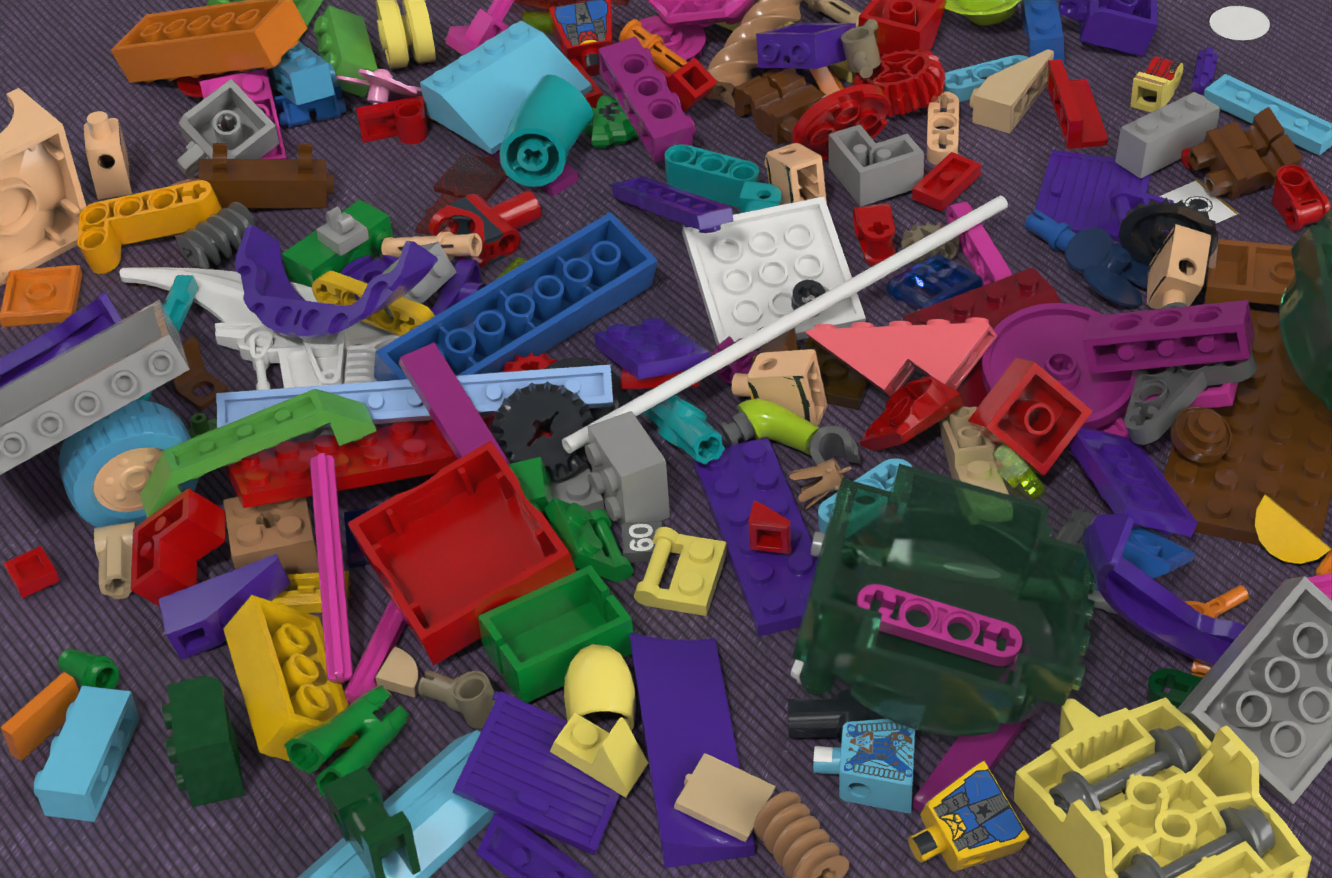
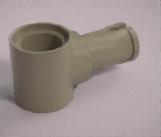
[418,670,495,729]

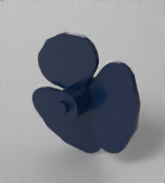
[1065,227,1149,308]

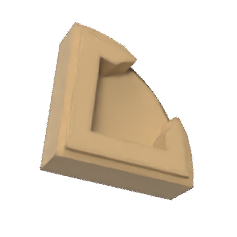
[375,647,419,698]

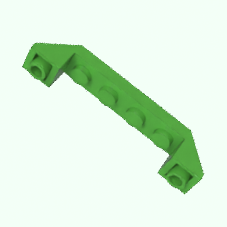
[140,389,377,518]

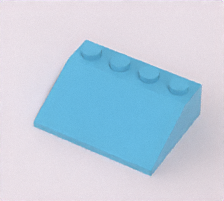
[420,21,592,154]

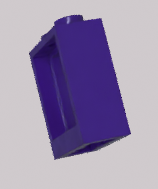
[756,23,856,69]

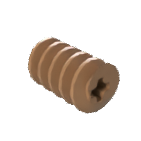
[754,791,849,878]

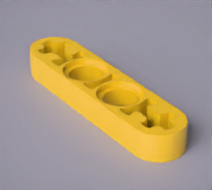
[312,271,435,336]

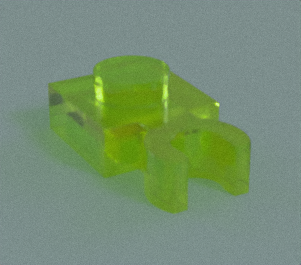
[992,443,1046,501]

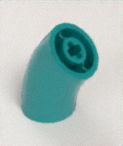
[499,74,593,187]

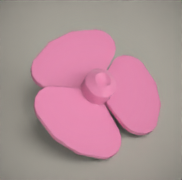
[336,69,423,105]

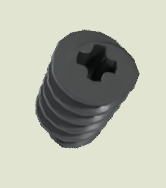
[176,202,255,269]

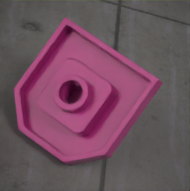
[445,0,514,55]

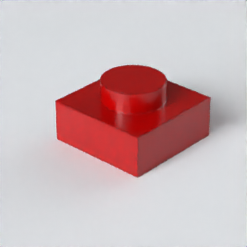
[3,546,60,598]

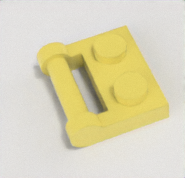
[634,527,727,616]

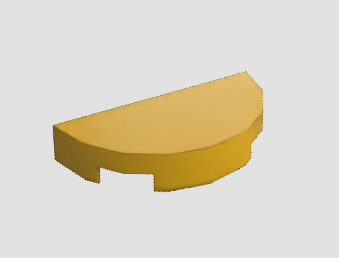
[1255,494,1331,564]

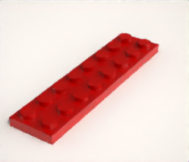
[224,415,552,508]

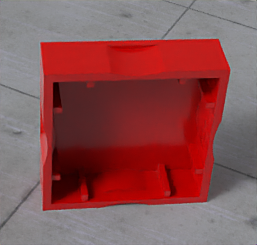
[347,441,576,666]

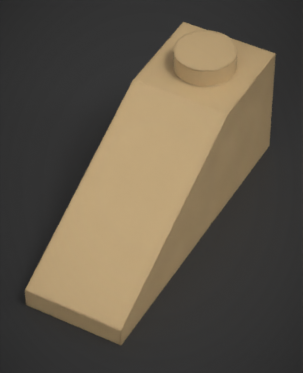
[970,49,1054,134]

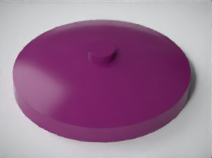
[981,303,1139,429]

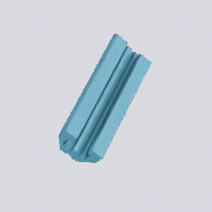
[298,730,496,878]

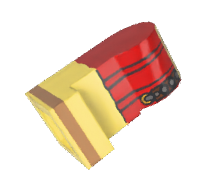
[1130,56,1183,112]

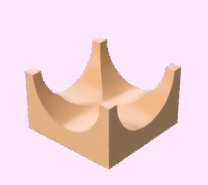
[0,88,86,286]

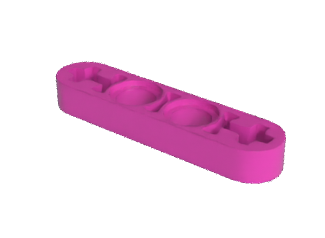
[946,201,1013,286]
[855,584,1022,667]

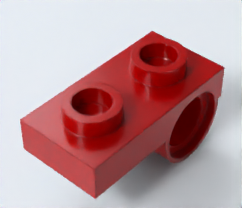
[356,95,429,144]

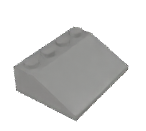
[1178,576,1332,804]

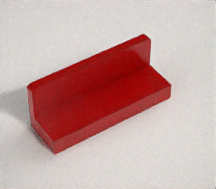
[1047,59,1108,149]

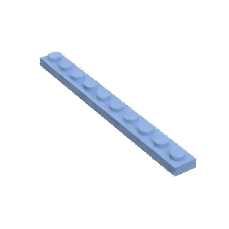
[216,365,613,428]

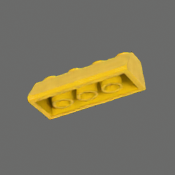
[223,595,358,761]

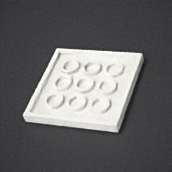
[682,197,866,349]

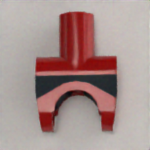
[429,190,542,268]

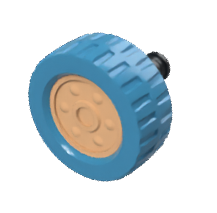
[58,400,199,527]

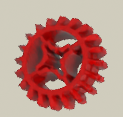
[853,48,946,118]

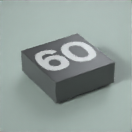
[621,521,662,563]

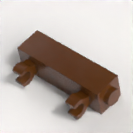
[199,143,334,208]

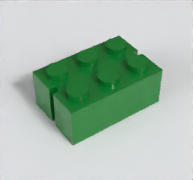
[478,565,633,703]

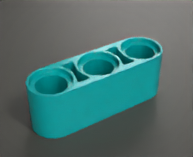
[664,144,760,208]

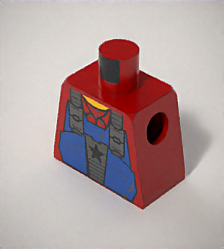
[549,0,613,76]

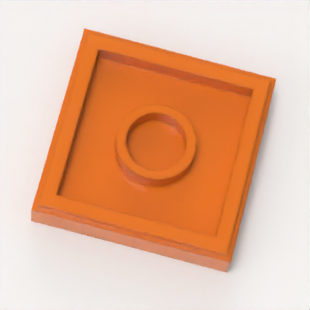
[0,265,83,327]

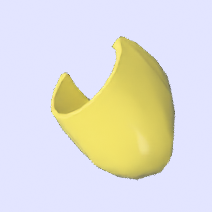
[564,644,637,732]

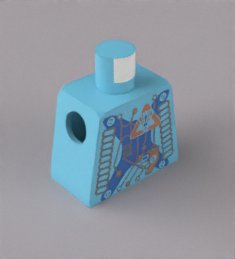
[813,717,915,813]

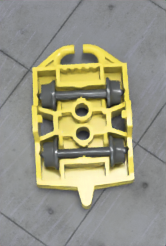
[1014,697,1312,878]

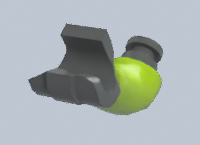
[719,398,860,467]

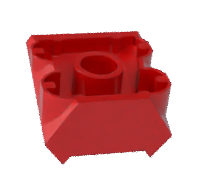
[860,376,964,451]

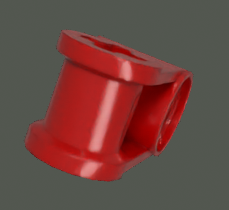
[1271,164,1332,232]
[853,203,896,266]

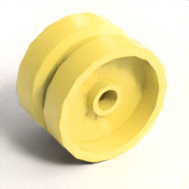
[375,0,436,70]

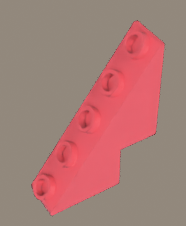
[805,317,997,397]

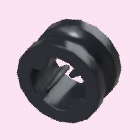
[791,280,826,318]

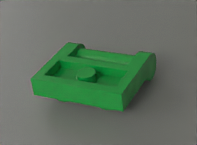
[544,497,633,582]

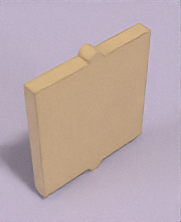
[674,753,776,842]

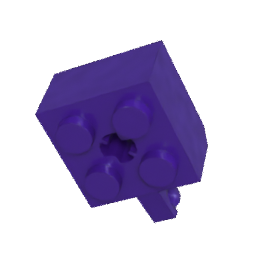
[1059,0,1157,57]

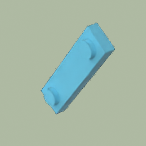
[1204,74,1332,156]

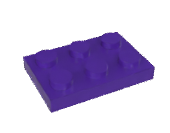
[594,318,709,379]

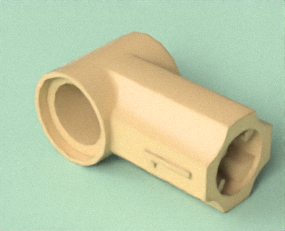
[94,522,138,599]

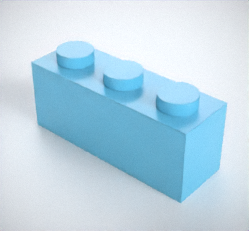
[34,686,140,822]

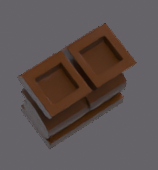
[734,68,826,145]
[1188,107,1303,201]

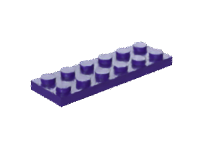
[692,437,839,636]

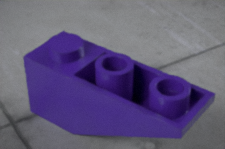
[159,554,291,660]

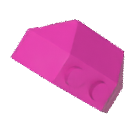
[647,0,757,28]

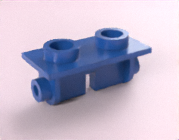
[275,83,346,128]

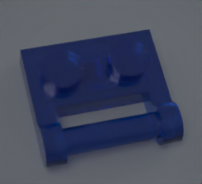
[887,253,983,310]

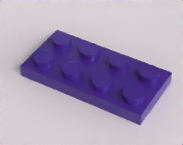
[1068,426,1198,537]

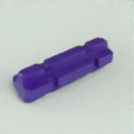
[1190,47,1218,95]

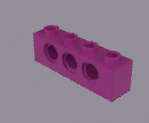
[599,37,696,163]
[1083,300,1254,374]

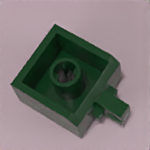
[162,676,245,807]

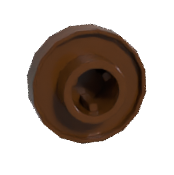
[1170,406,1232,463]

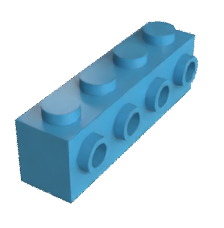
[257,41,336,106]

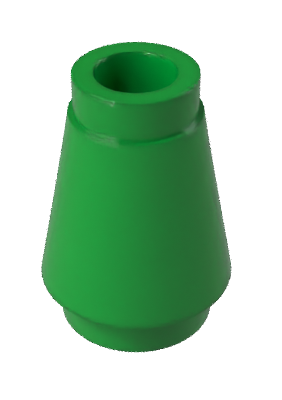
[58,648,119,689]

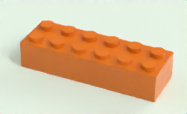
[110,0,308,83]

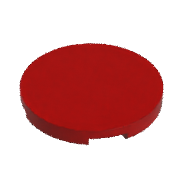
[791,84,892,162]

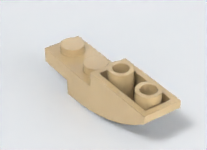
[939,406,1013,523]

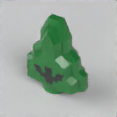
[584,96,640,149]

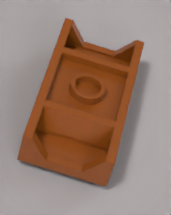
[1204,239,1332,322]

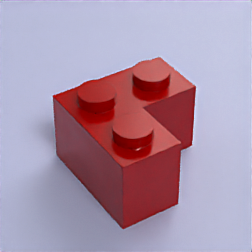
[131,488,226,607]

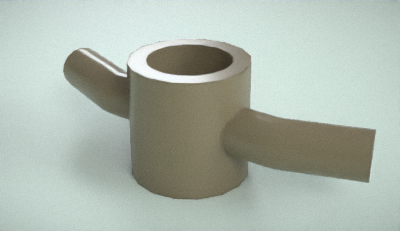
[841,19,881,78]

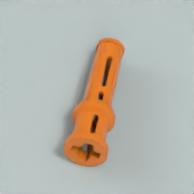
[619,19,688,73]

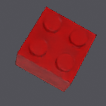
[968,358,1093,476]

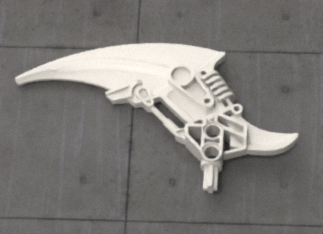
[120,267,401,443]

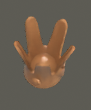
[789,458,852,510]

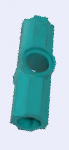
[644,390,725,465]

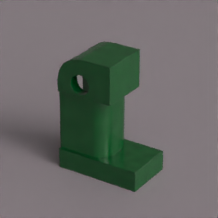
[323,766,421,878]

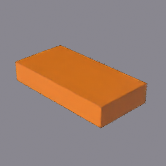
[0,672,79,761]

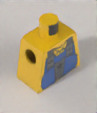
[908,761,1029,871]

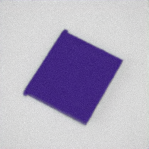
[1033,150,1152,242]
[452,691,620,855]

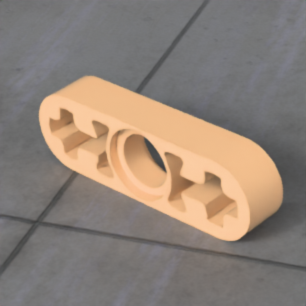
[927,91,959,165]

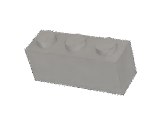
[1115,92,1220,179]

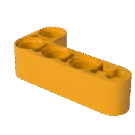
[77,180,222,274]

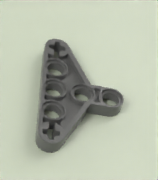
[1124,302,1257,444]

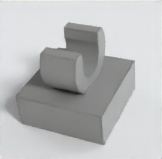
[316,206,369,256]

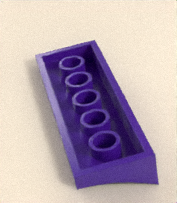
[629,633,755,868]

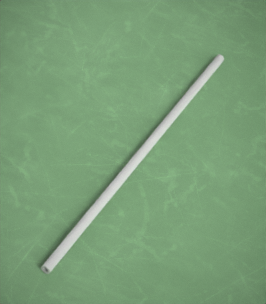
[562,196,1008,453]

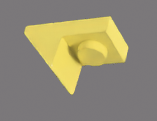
[550,712,648,798]

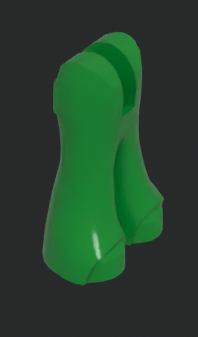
[284,685,410,799]

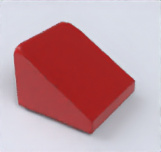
[748,501,792,554]

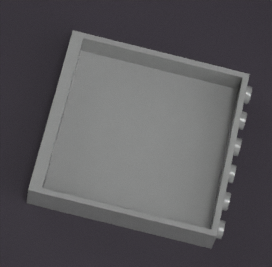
[0,300,190,475]

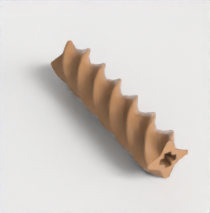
[706,0,804,108]

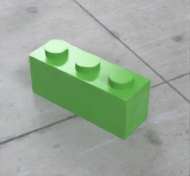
[314,5,377,97]

